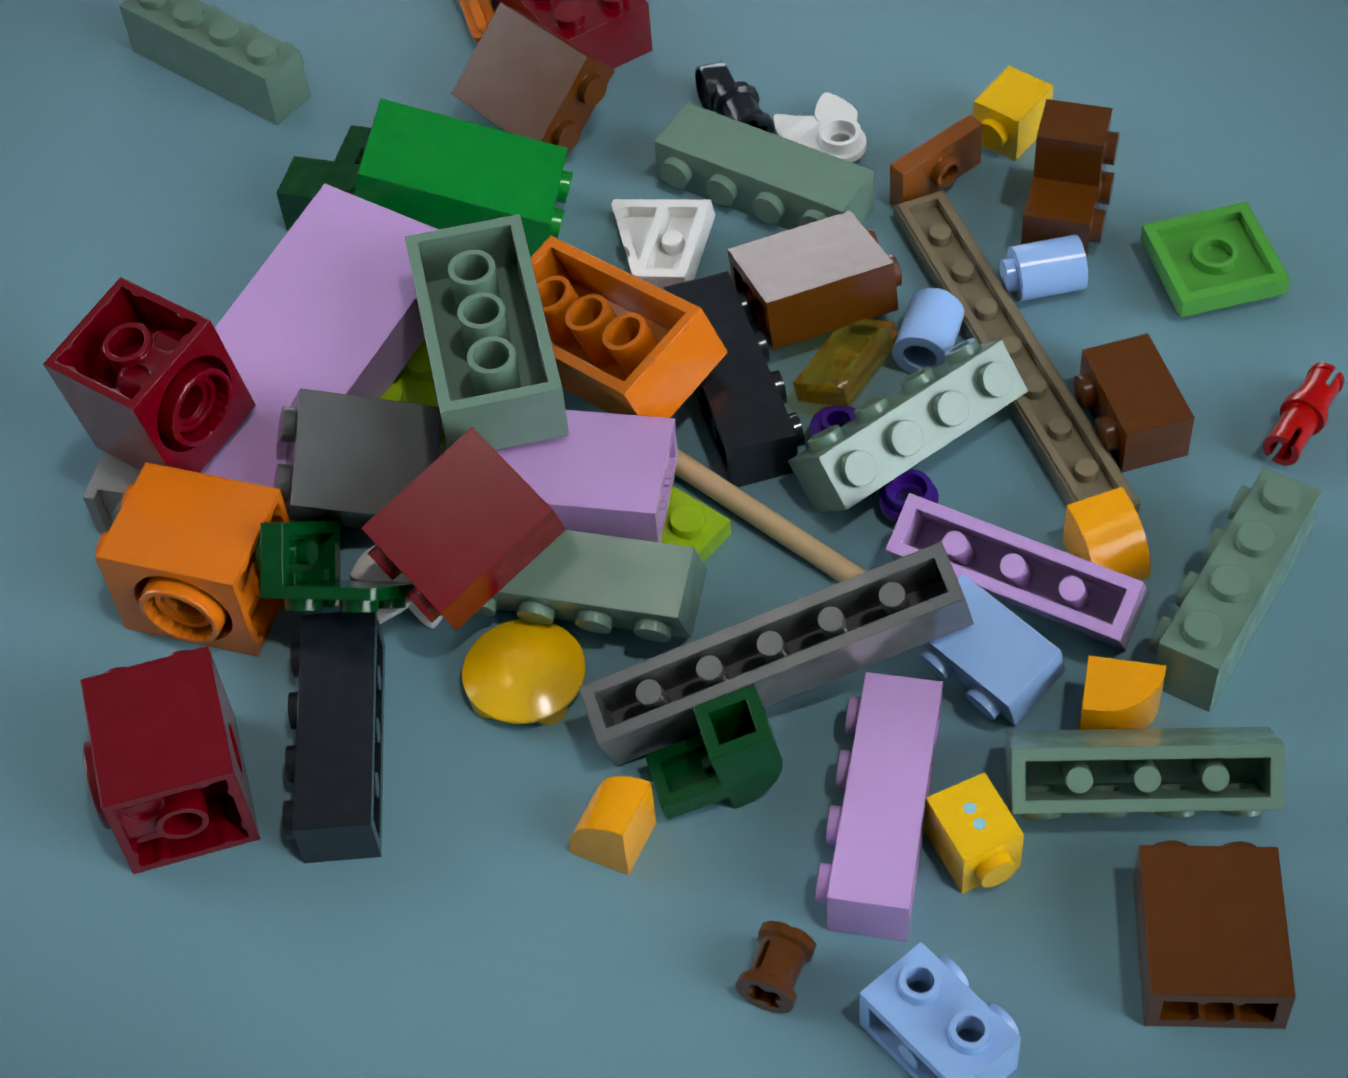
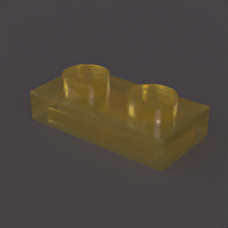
[793,319,898,407]

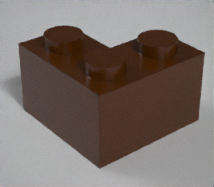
[1021,99,1120,259]

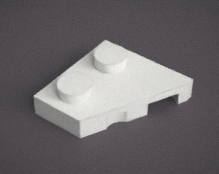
[611,199,715,289]

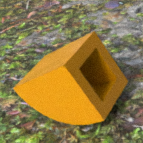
[1062,487,1151,580]
[1079,655,1167,730]
[569,776,657,875]

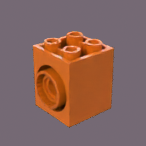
[95,462,290,657]

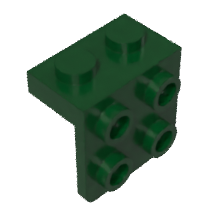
[255,520,415,612]

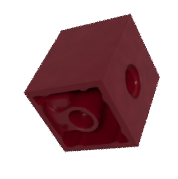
[43,277,256,473]
[80,646,260,874]

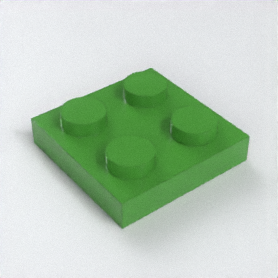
[1140,201,1290,318]

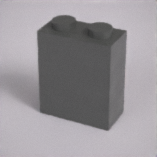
[273,388,442,528]

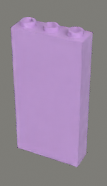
[200,184,439,521]

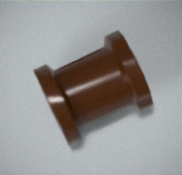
[735,921,816,1013]

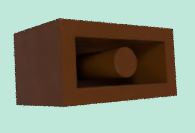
[1073,333,1195,473]

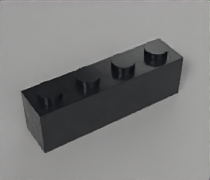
[663,271,805,487]
[282,612,385,863]

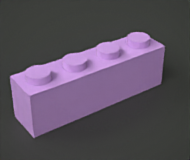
[885,493,1149,651]
[816,672,943,942]

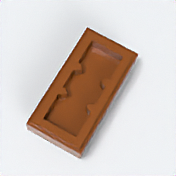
[889,114,983,207]

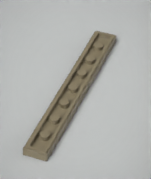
[893,190,1141,516]

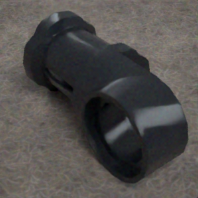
[695,61,775,134]

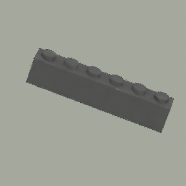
[579,541,974,766]

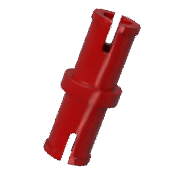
[1262,363,1345,466]

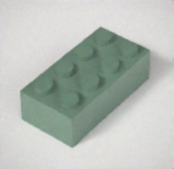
[404,214,569,450]

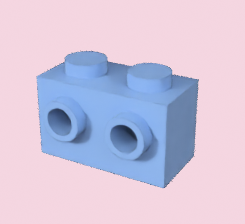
[918,573,1066,726]
[859,942,1021,1078]

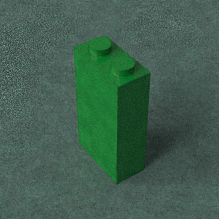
[354,98,573,258]

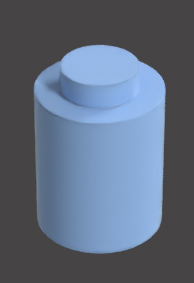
[999,234,1088,302]
[892,288,964,374]

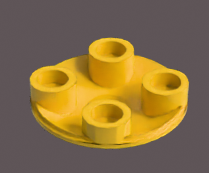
[462,619,586,725]

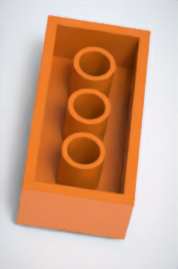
[531,236,728,418]

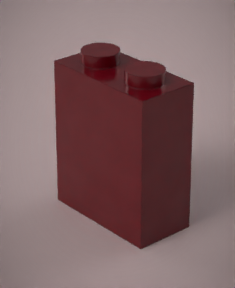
[361,427,566,631]

